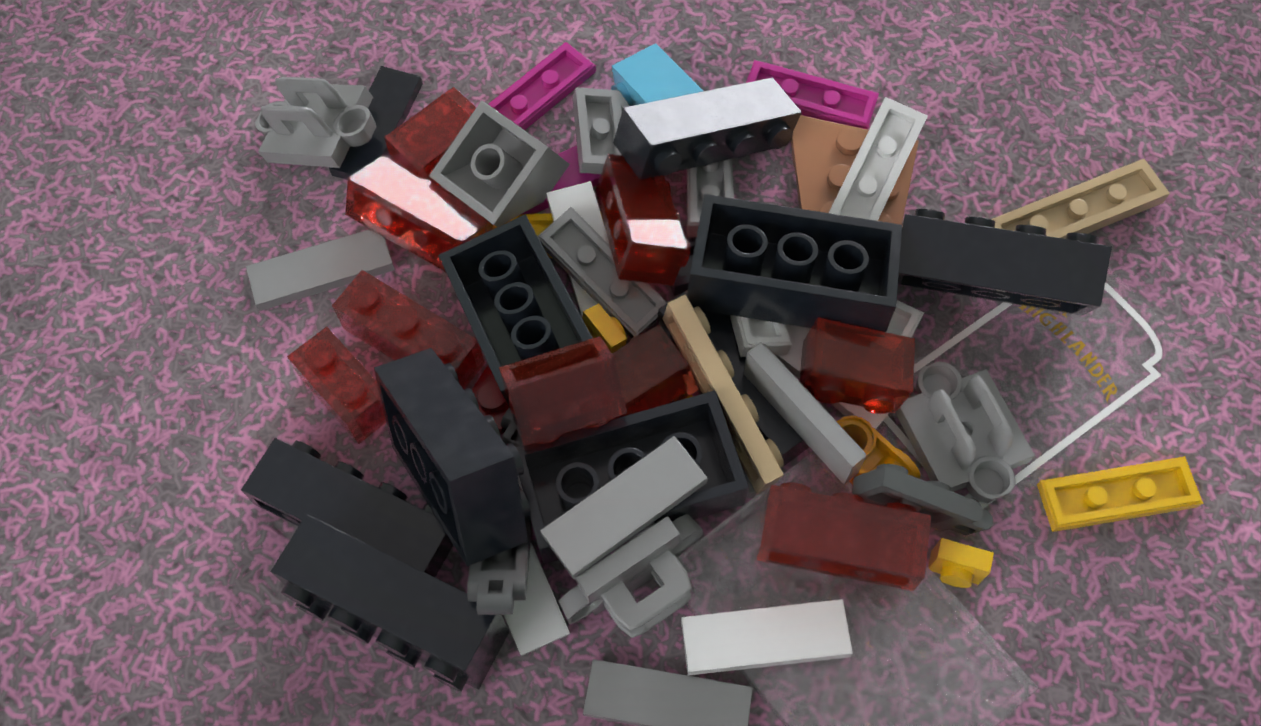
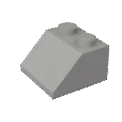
[429,100,570,227]

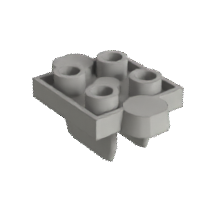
[255,77,376,168]
[894,361,1035,503]
[559,514,703,638]

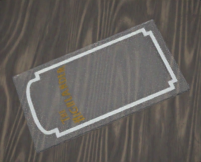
[876,267,1201,539]

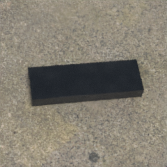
[329,66,423,187]

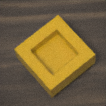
[582,303,627,370]
[927,538,994,588]

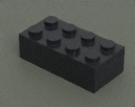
[687,194,902,340]
[898,209,1112,316]
[438,214,610,426]
[374,348,531,567]
[516,390,749,564]
[270,514,509,692]

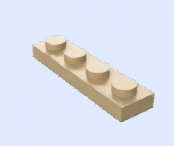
[991,159,1170,239]
[663,294,784,494]

